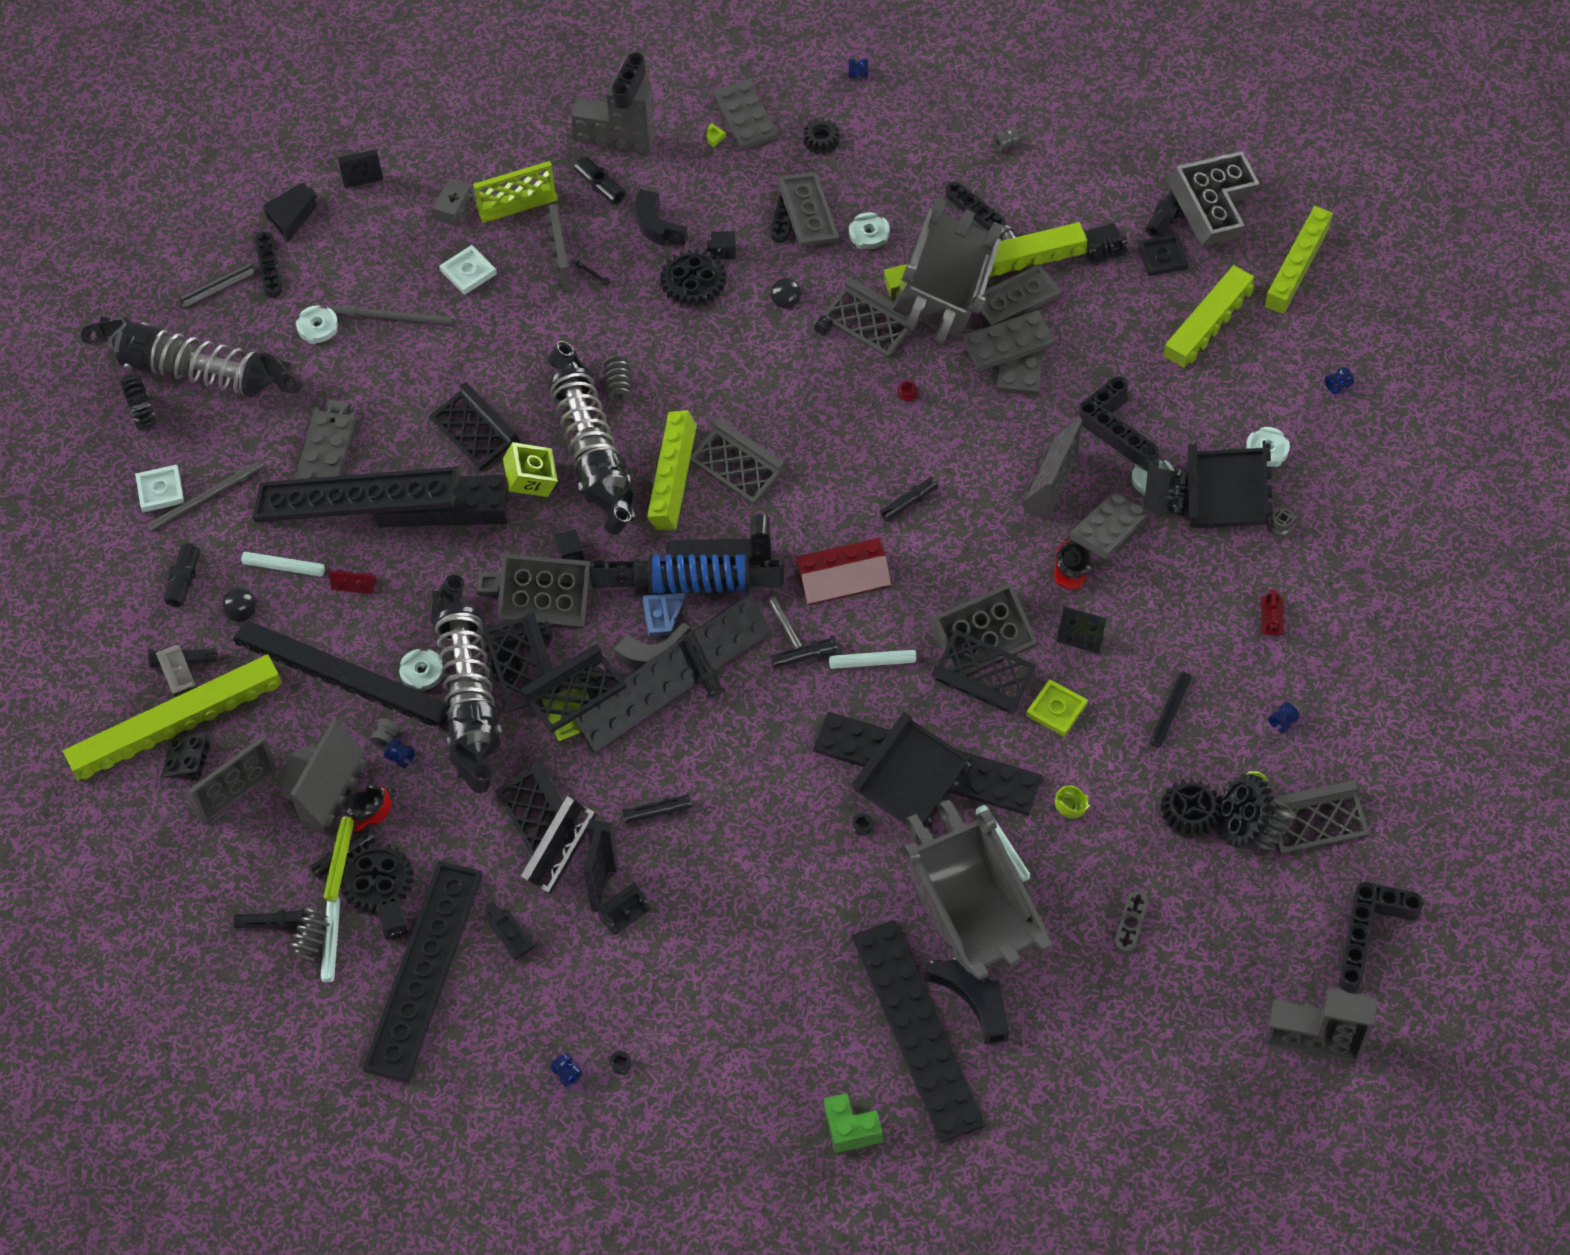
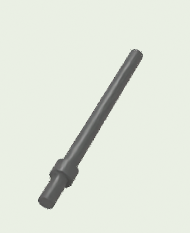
[331,305,453,326]
[147,462,262,532]

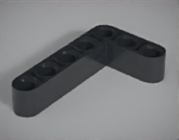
[1079,376,1160,471]
[666,515,771,564]
[1339,882,1424,993]

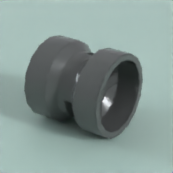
[994,127,1020,152]
[1270,508,1294,537]
[370,718,399,749]

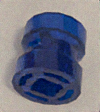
[849,58,868,78]
[1324,367,1354,395]
[1268,702,1300,733]
[384,739,415,768]
[550,1053,583,1087]

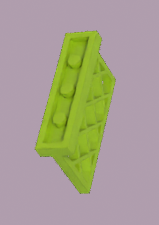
[473,161,558,223]

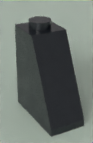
[263,182,317,242]

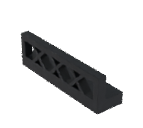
[521,796,597,894]

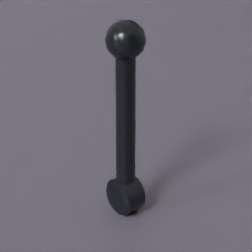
[575,260,610,285]

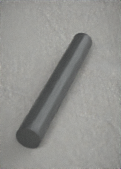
[768,596,803,649]

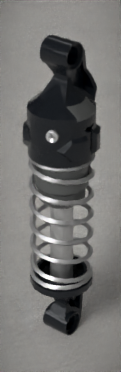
[80,316,302,398]
[548,341,636,535]
[430,574,502,793]

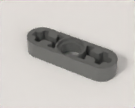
[1115,891,1148,955]

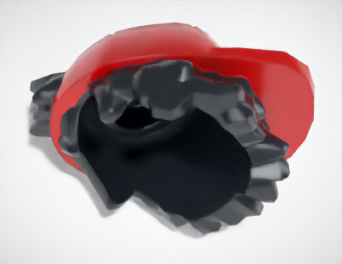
[1054,536,1093,590]
[343,785,397,832]

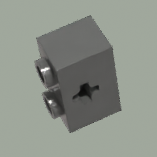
[432,179,474,226]

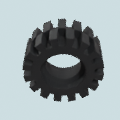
[804,118,839,155]

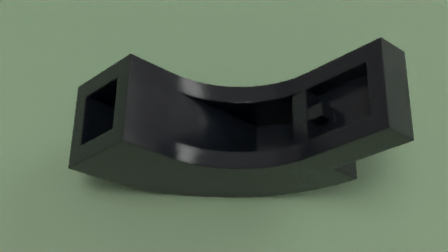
[636,189,688,246]

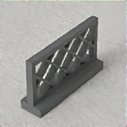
[823,277,918,358]
[690,418,787,505]
[1270,780,1369,854]

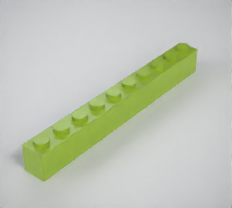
[884,222,1087,300]
[62,654,282,781]

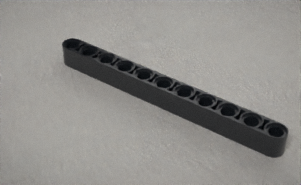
[233,620,450,729]

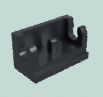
[597,882,651,935]

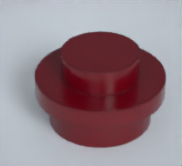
[897,381,918,401]

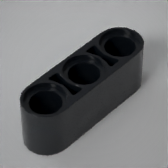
[612,52,646,109]

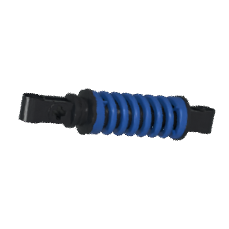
[590,553,784,594]

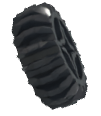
[120,374,157,430]
[1160,778,1222,838]

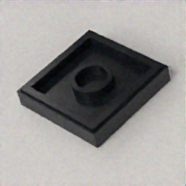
[338,149,383,188]
[1138,234,1188,276]

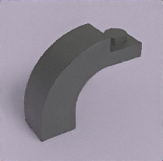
[614,623,690,670]

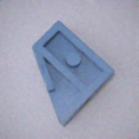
[642,593,685,637]

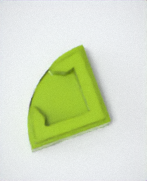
[707,123,726,148]

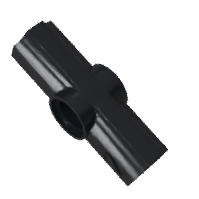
[574,156,626,205]
[1145,189,1181,238]
[164,543,201,607]

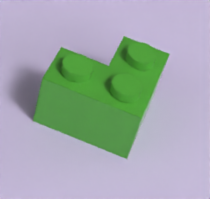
[824,1094,882,1153]

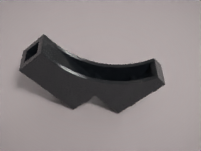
[924,958,1009,1044]

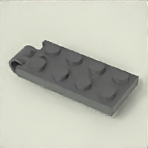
[295,400,356,479]

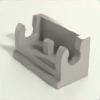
[156,645,196,695]

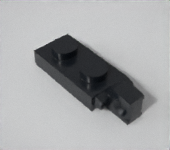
[485,901,534,960]

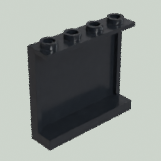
[1188,440,1273,528]
[852,712,973,829]

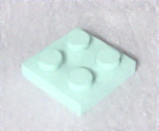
[440,245,497,295]
[135,465,185,512]

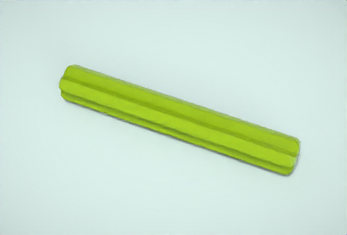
[324,817,354,902]

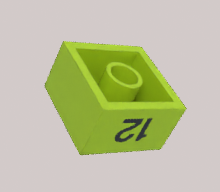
[503,442,558,497]

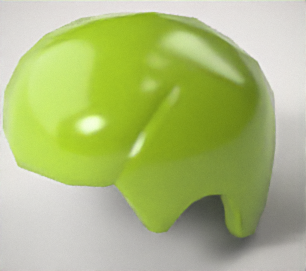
[1054,785,1090,819]

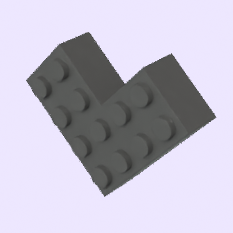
[571,77,656,153]
[1167,151,1259,247]
[1264,989,1377,1063]

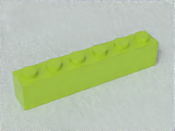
[1265,206,1333,314]
[1163,265,1255,368]
[647,410,697,531]

